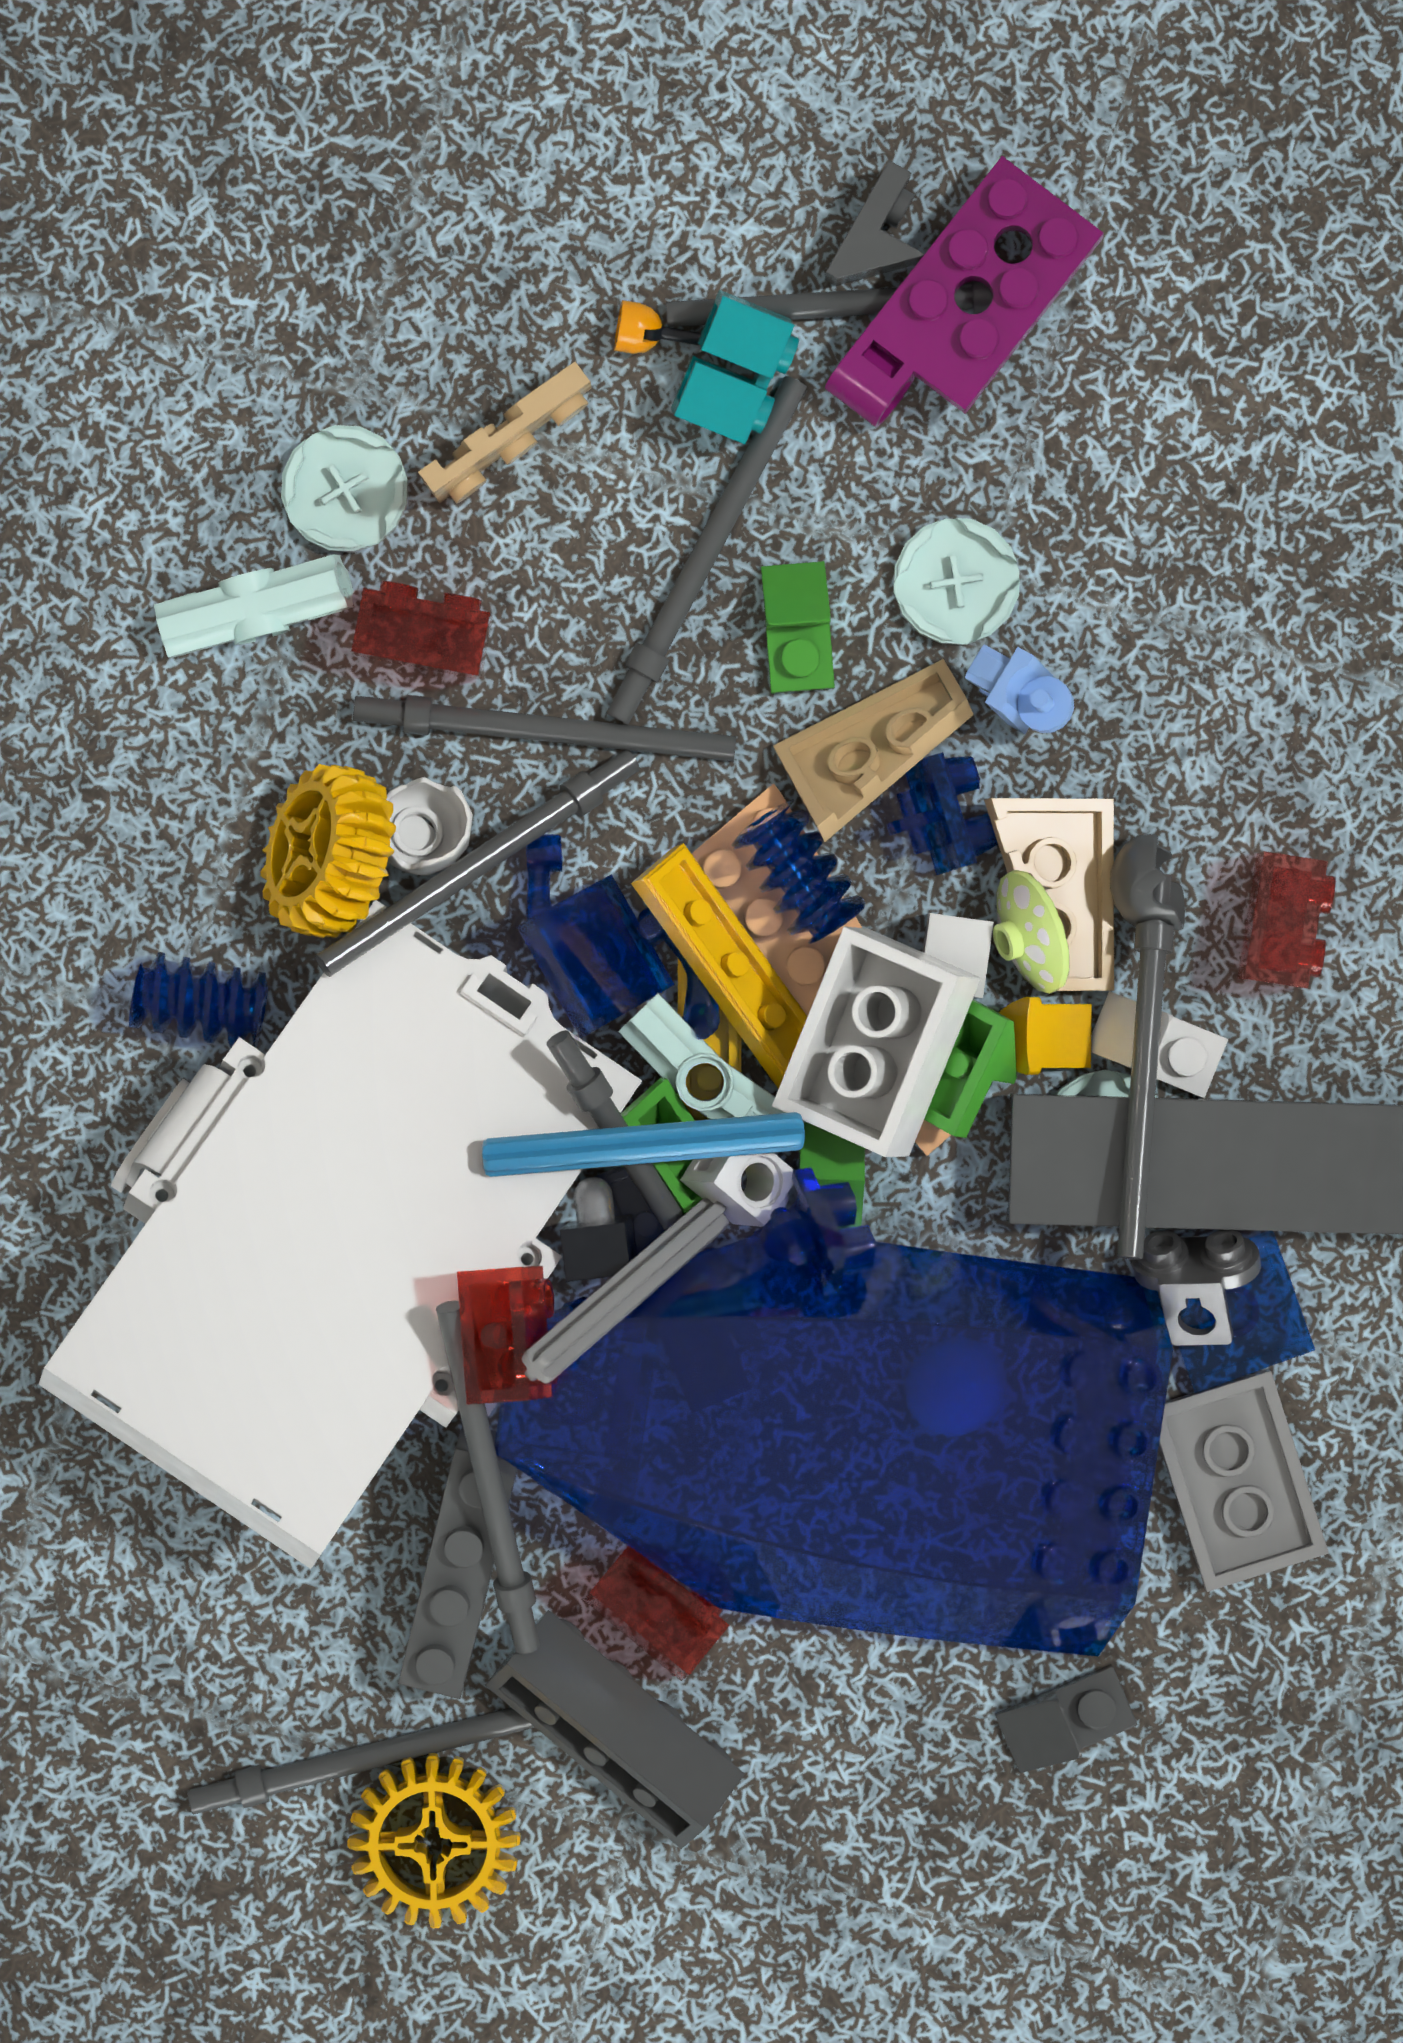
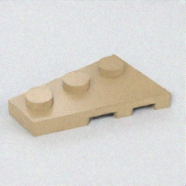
[418,362,592,504]
[773,659,974,842]
[984,798,1114,991]

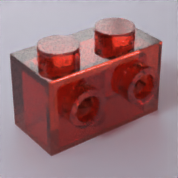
[351,581,493,680]
[1237,851,1336,989]
[457,1266,559,1405]
[583,1543,730,1681]

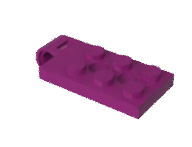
[825,156,1104,428]

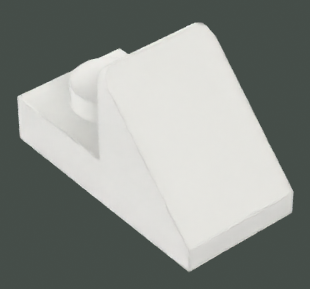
[1091,991,1228,1098]

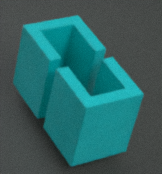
[671,290,799,444]

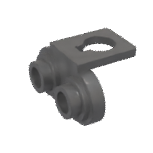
[1132,1230,1261,1346]

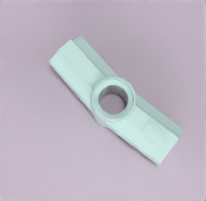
[154,554,354,658]
[618,993,786,1119]

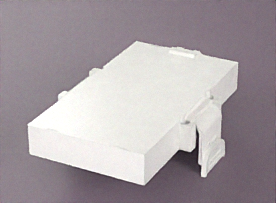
[38,900,642,1569]

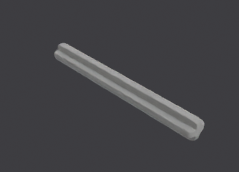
[522,1199,729,1384]

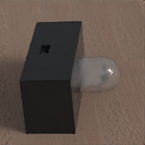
[560,1177,637,1282]

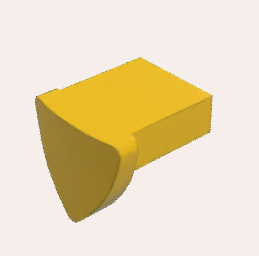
[999,997,1092,1075]

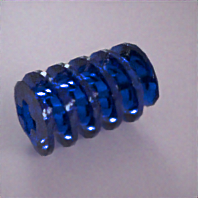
[731,799,866,944]
[129,952,268,1049]

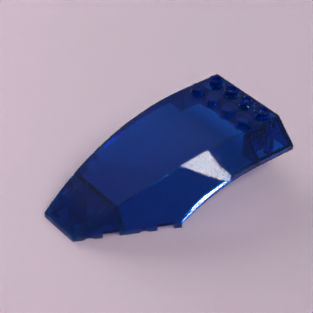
[494,1225,1173,1657]

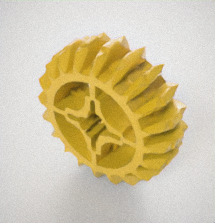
[260,764,396,938]
[347,1753,521,1928]

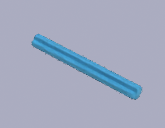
[482,1112,805,1177]

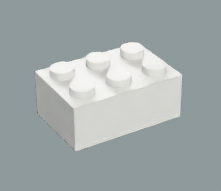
[772,926,981,1157]

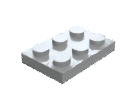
[1147,1369,1329,1592]

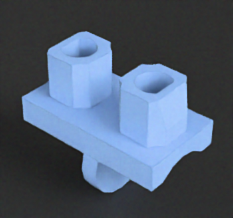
[965,644,1074,734]

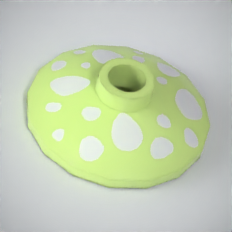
[993,870,1070,994]

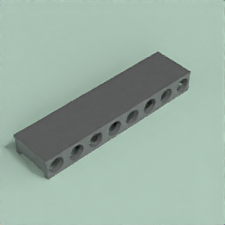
[1006,1093,1403,1235]

